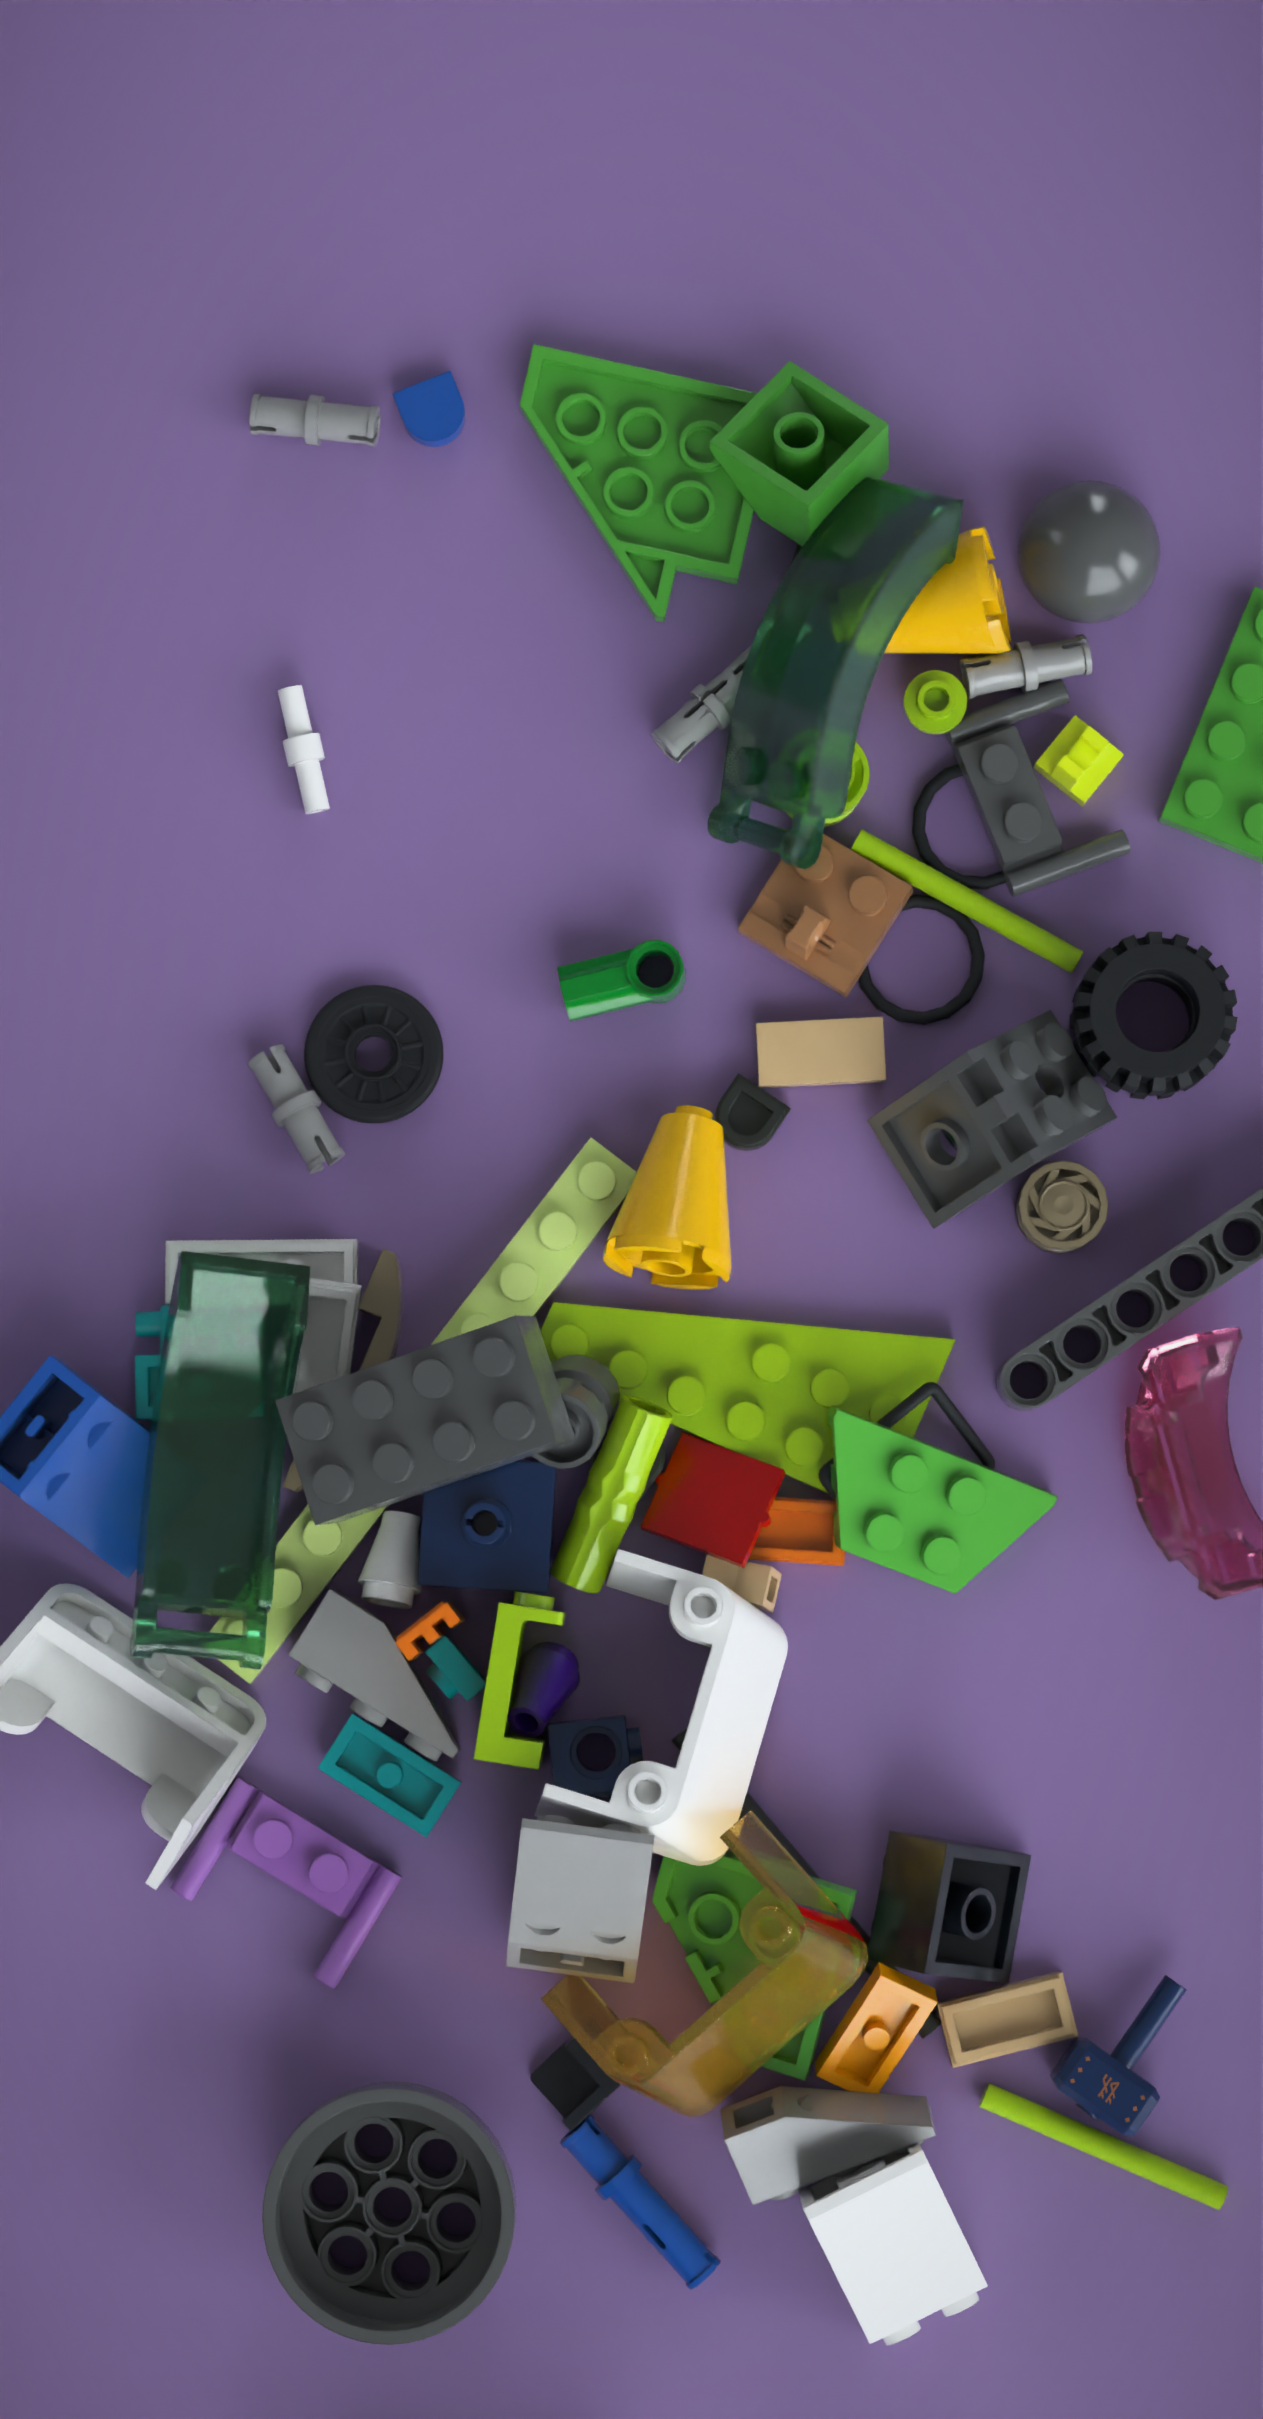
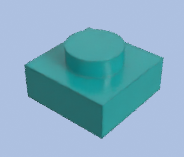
[425,1635,486,1702]

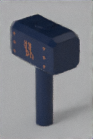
[1050,1975,1186,2136]

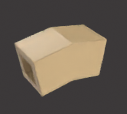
[702,1555,782,1613]

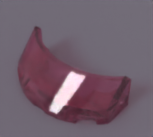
[1125,1327,1263,1600]

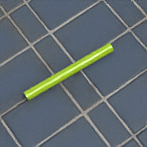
[850,829,1084,973]
[979,2083,1228,2210]

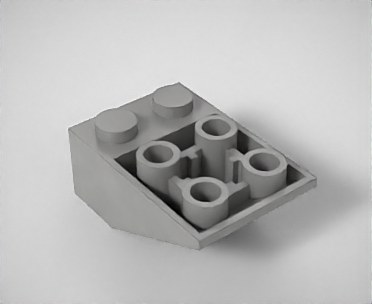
[506,1815,655,1983]

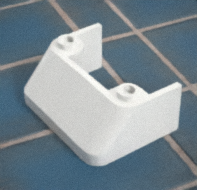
[535,1549,788,1866]
[0,1583,266,1890]

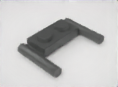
[945,679,1131,897]

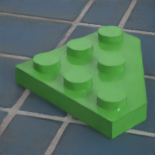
[652,1851,858,2081]

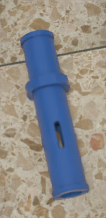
[560,2114,721,2290]

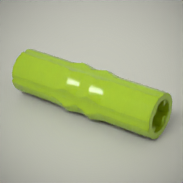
[550,1395,673,1593]

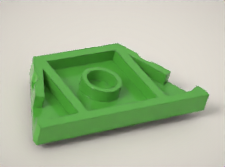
[828,1405,1058,1594]

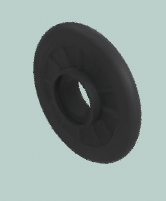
[304,985,443,1123]

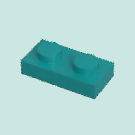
[318,1713,462,1838]

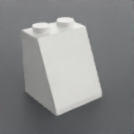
[799,2142,988,2346]

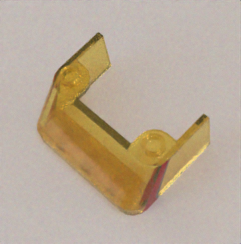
[541,1810,868,2117]

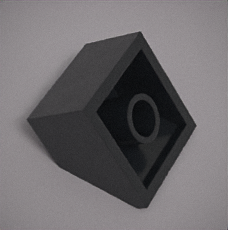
[867,1830,1031,1983]

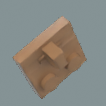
[738,823,913,998]

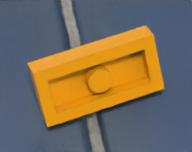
[815,1962,938,2093]

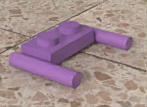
[170,1777,402,1989]

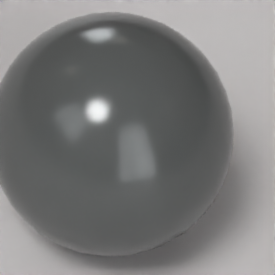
[1018,480,1160,623]

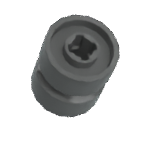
[532,1355,620,1469]

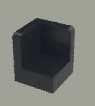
[530,2023,629,2131]

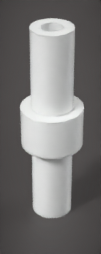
[277,685,330,814]

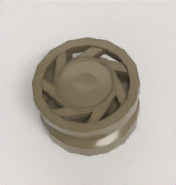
[1015,1160,1109,1254]

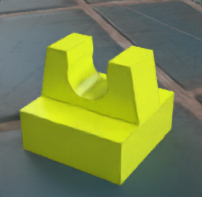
[1033,715,1124,807]

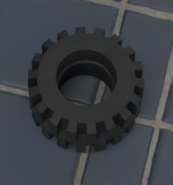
[1070,932,1238,1100]

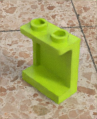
[474,1591,566,1770]

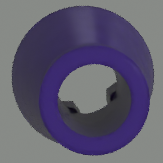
[507,1642,580,1737]

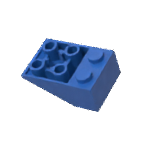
[0,1355,209,1578]

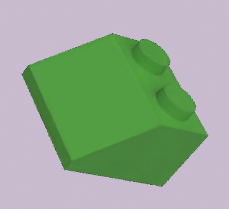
[709,361,889,551]

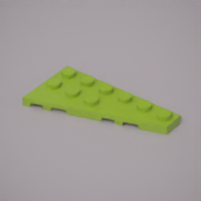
[541,1302,956,1494]

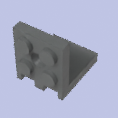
[867,1010,1117,1229]

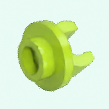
[903,670,967,734]

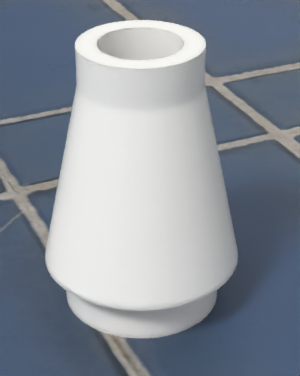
[358,1511,421,1609]

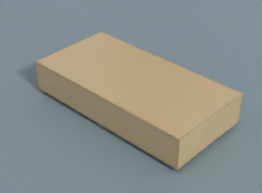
[755,1017,886,1088]
[936,1971,1078,2068]

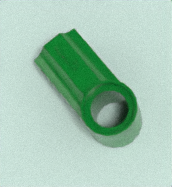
[557,940,686,1022]

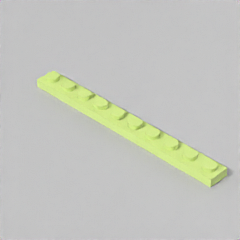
[199,1137,637,1684]

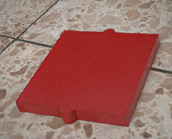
[640,1432,786,1568]

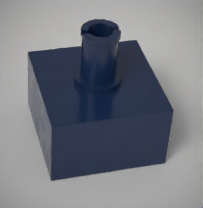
[418,1461,557,1593]

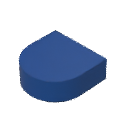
[392,371,465,447]

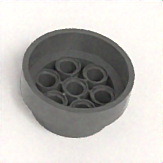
[262,2082,517,2345]

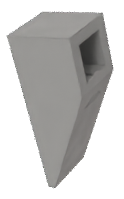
[288,1589,461,1762]
[720,2086,936,2205]

